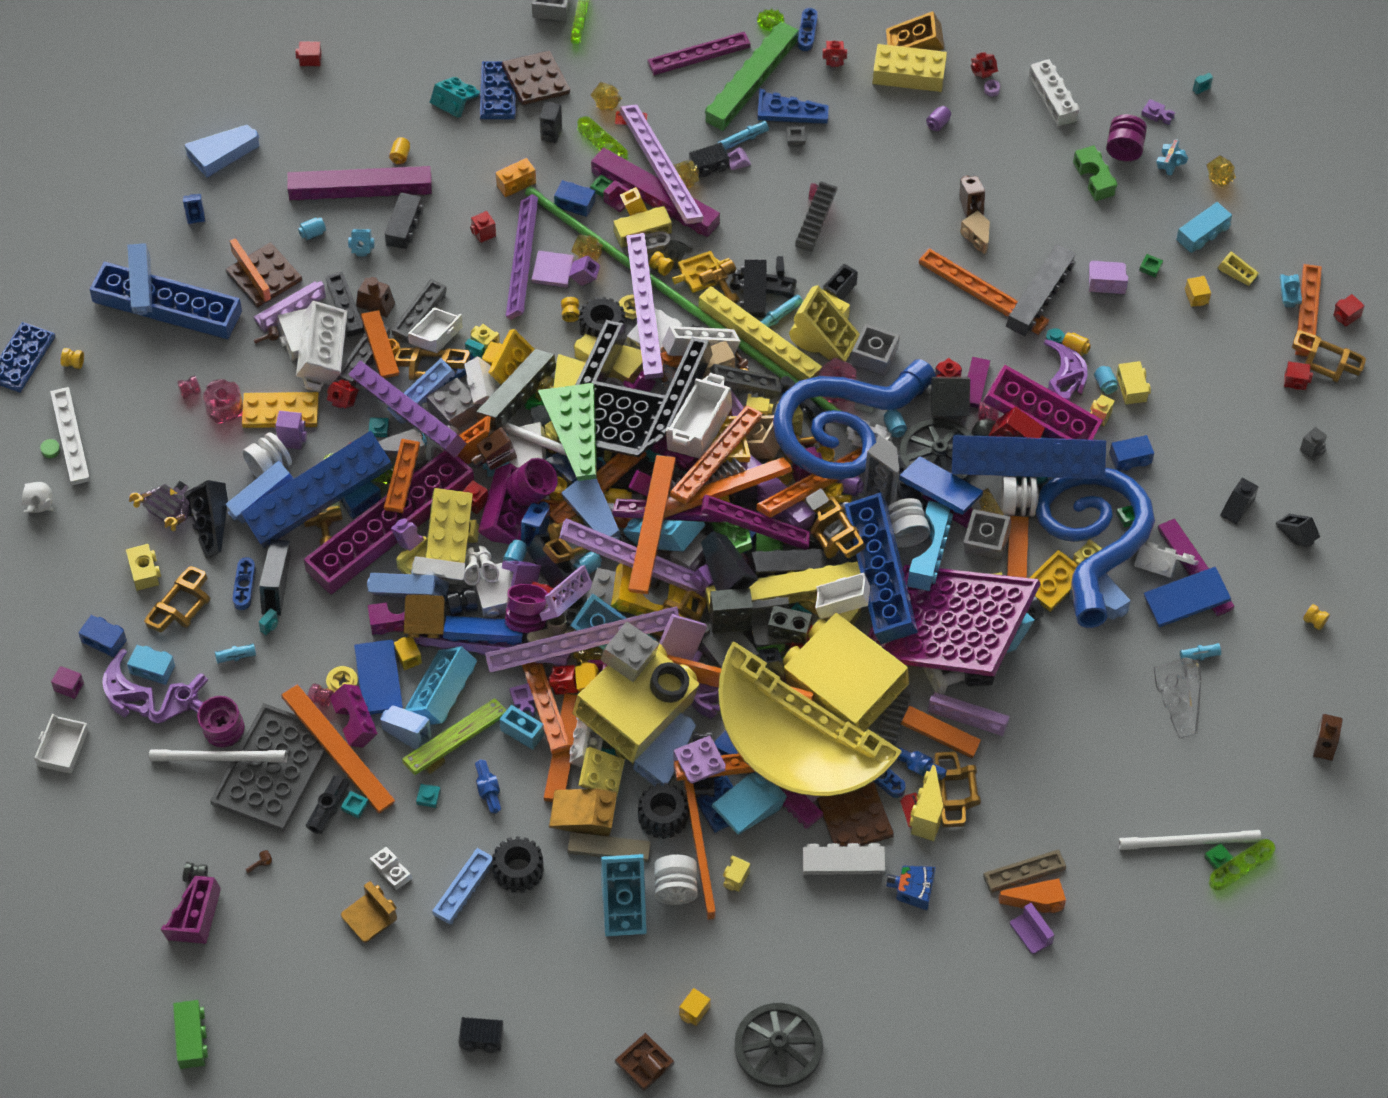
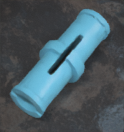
[215,643,256,664]
[1180,643,1221,662]

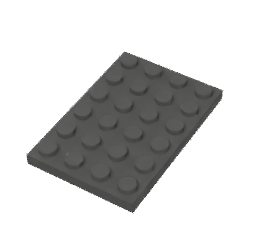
[210,703,326,832]

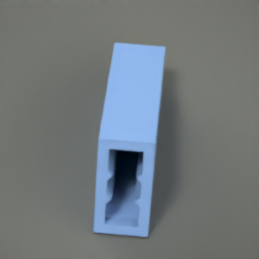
[185,125,259,178]
[127,243,152,315]
[226,461,294,524]
[561,479,621,540]
[367,573,449,601]
[633,713,696,787]

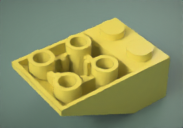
[909,765,943,841]

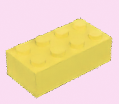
[873,44,947,92]
[425,488,473,563]

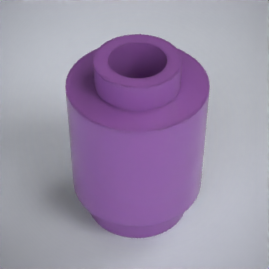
[926,106,951,131]
[835,477,864,496]

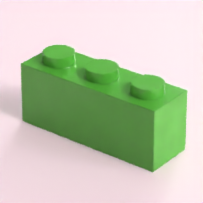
[173,1000,208,1069]

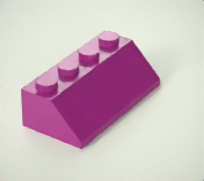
[478,463,529,544]

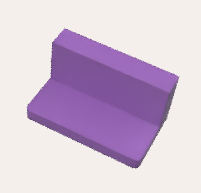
[502,561,541,587]
[1010,903,1055,955]

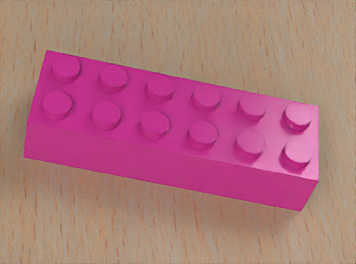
[983,365,1103,440]

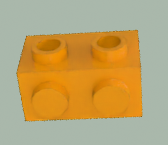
[496,158,536,198]

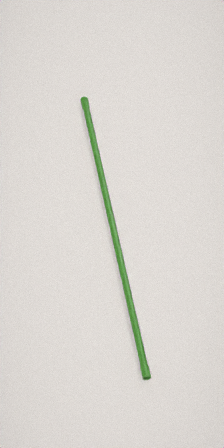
[525,186,848,427]

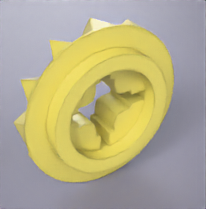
[619,295,637,321]
[326,666,358,692]

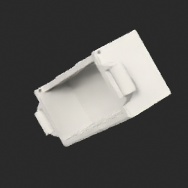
[296,301,347,392]
[666,373,732,459]

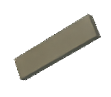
[568,832,651,862]
[983,849,1067,893]

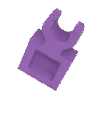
[1141,99,1175,125]
[509,683,535,717]

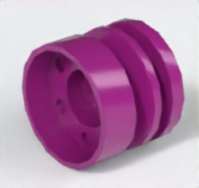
[1106,114,1147,162]
[507,458,558,507]
[505,584,548,633]
[197,696,245,748]

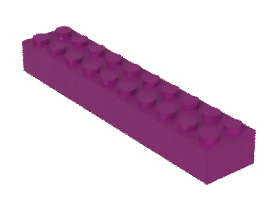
[304,450,474,595]

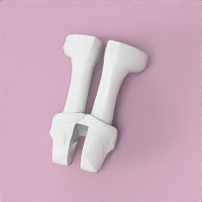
[464,546,500,585]

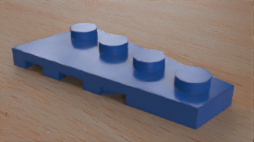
[758,88,829,124]

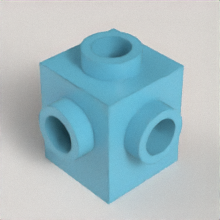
[348,229,375,256]

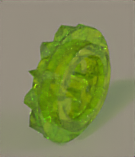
[757,8,785,31]

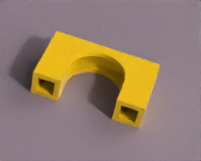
[611,563,693,618]

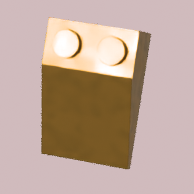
[886,11,944,51]
[549,789,617,837]

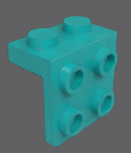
[429,77,480,118]

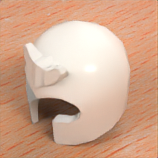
[22,482,53,513]

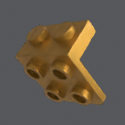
[404,595,444,638]
[341,881,397,943]

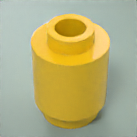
[389,137,411,164]
[1062,332,1091,356]
[604,488,632,504]

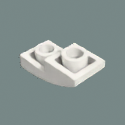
[370,847,412,890]

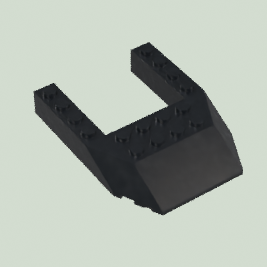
[575,320,713,457]

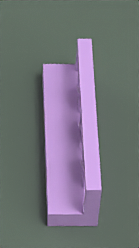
[254,281,326,333]
[540,565,592,621]
[928,692,1010,736]

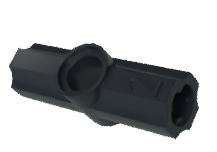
[306,775,349,834]

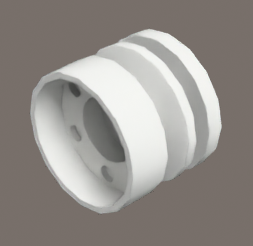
[242,433,292,478]
[1000,476,1038,517]
[888,498,931,548]
[654,855,698,905]

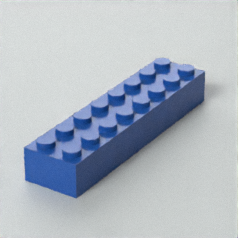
[89,261,242,339]
[240,431,394,548]
[952,435,1106,479]
[845,492,918,644]

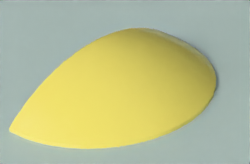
[718,641,902,796]

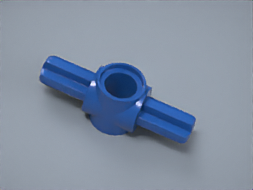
[897,747,947,780]
[475,759,501,814]

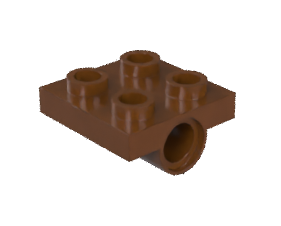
[615,1033,674,1091]

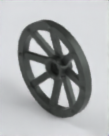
[900,418,973,481]
[734,1003,823,1088]

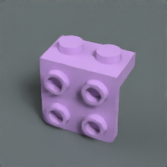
[1089,261,1128,294]
[673,736,726,783]

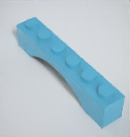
[907,501,953,591]

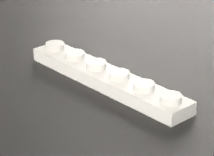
[50,387,90,485]

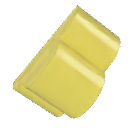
[789,285,860,363]

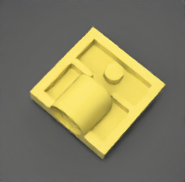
[578,747,625,797]

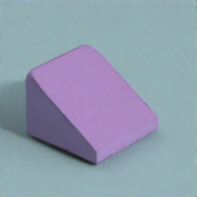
[728,147,751,170]

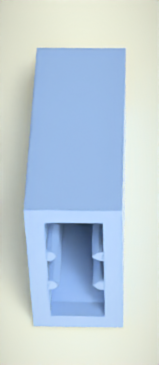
[1069,574,1130,620]
[380,705,432,750]

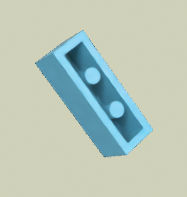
[1176,202,1232,253]

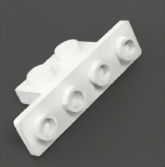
[1134,542,1199,578]

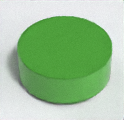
[40,439,60,458]

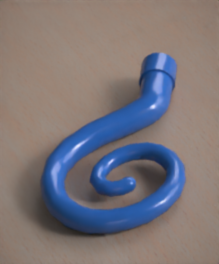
[773,359,936,480]
[1035,467,1155,628]

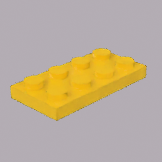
[242,392,319,428]

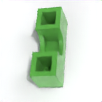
[1073,145,1117,201]

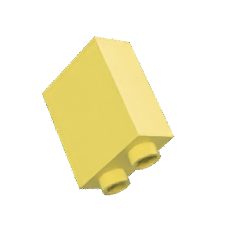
[783,613,909,732]
[572,641,699,763]

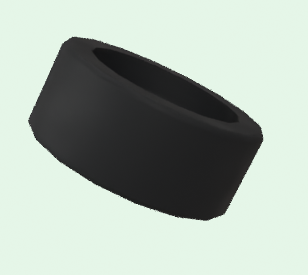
[650,662,689,703]

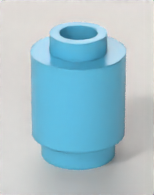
[298,217,326,240]
[1094,366,1118,394]
[884,409,907,437]
[503,540,527,561]
[573,551,602,577]

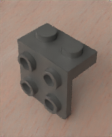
[751,597,792,647]

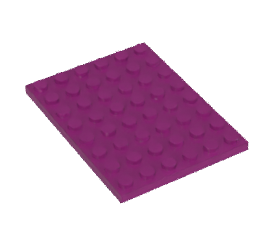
[867,565,1041,676]

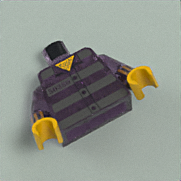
[129,481,189,531]

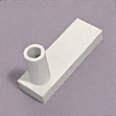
[922,667,965,695]

